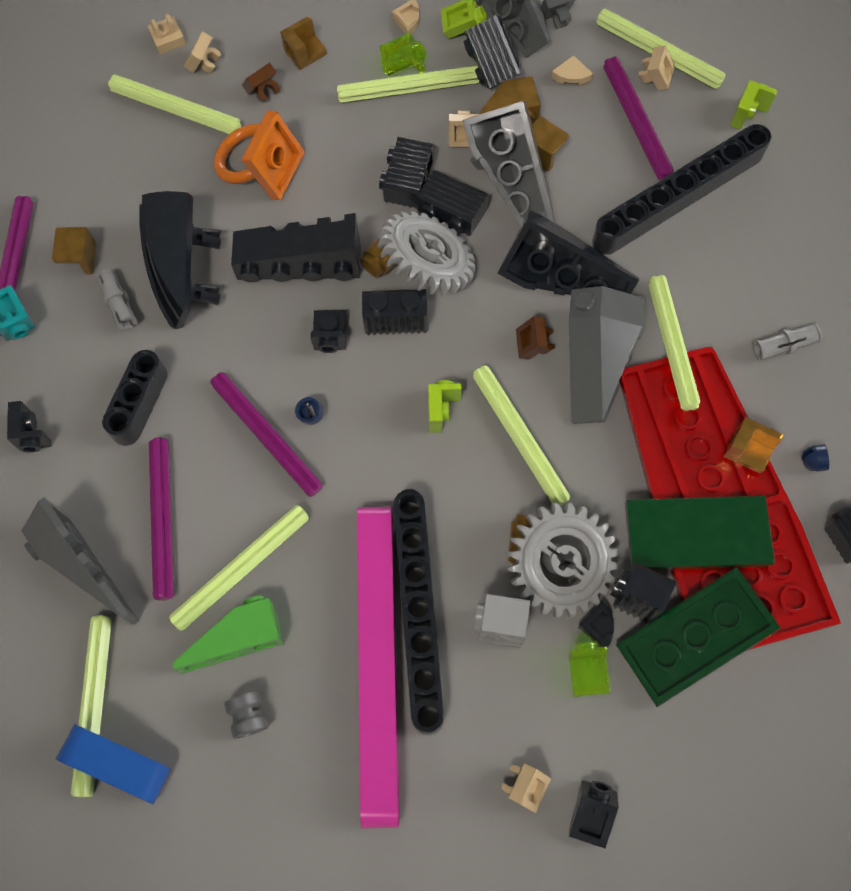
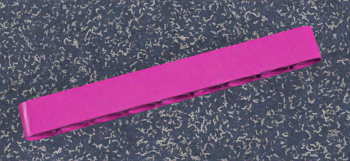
[357,506,399,829]

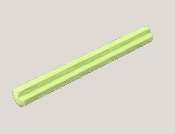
[596,8,725,89]
[337,65,479,103]
[108,74,241,134]
[649,275,700,411]
[473,365,570,506]
[169,505,309,631]
[71,615,112,797]

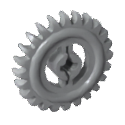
[378,211,475,296]
[506,503,619,618]

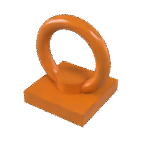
[214,111,305,200]

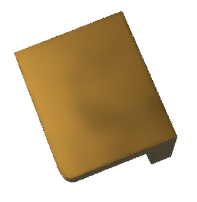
[280,16,327,70]
[532,116,569,172]
[52,227,97,274]
[724,417,784,473]

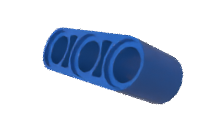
[55,724,171,805]

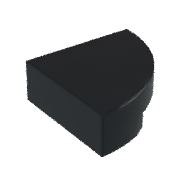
[578,601,614,652]

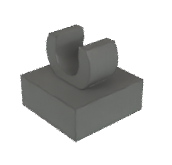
[541,0,575,29]

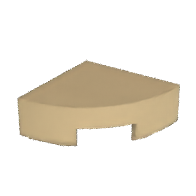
[391,0,420,37]
[551,55,593,85]

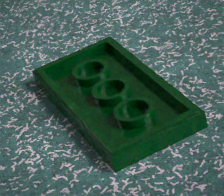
[625,496,775,570]
[616,567,781,707]

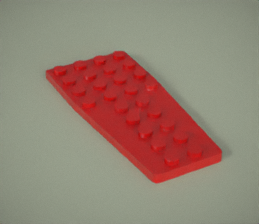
[619,347,841,651]

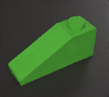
[172,596,284,674]

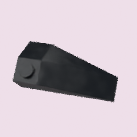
[497,210,639,296]

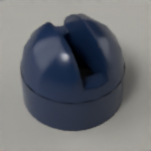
[295,397,324,425]
[802,444,829,472]

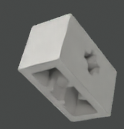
[474,594,530,648]

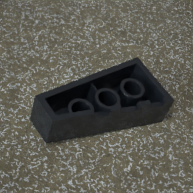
[231,213,361,282]

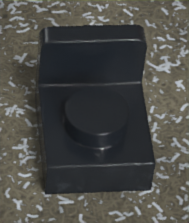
[311,310,346,353]
[7,401,51,453]
[569,781,619,849]

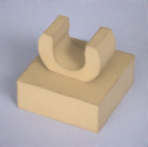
[147,14,186,54]
[183,31,221,73]
[638,45,675,91]
[449,110,479,147]
[501,763,551,813]

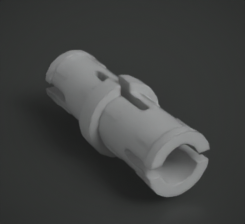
[96,269,137,330]
[753,322,823,361]

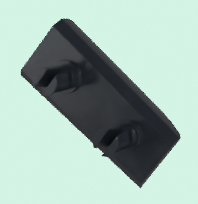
[139,191,221,329]

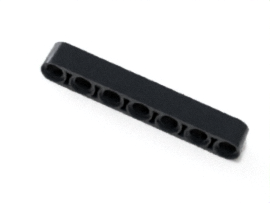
[592,124,772,255]
[394,489,444,735]

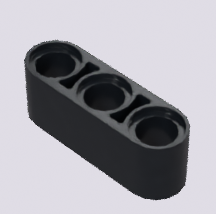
[102,350,167,446]

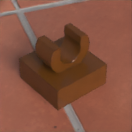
[242,62,280,103]
[516,316,555,360]

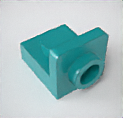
[0,285,35,341]

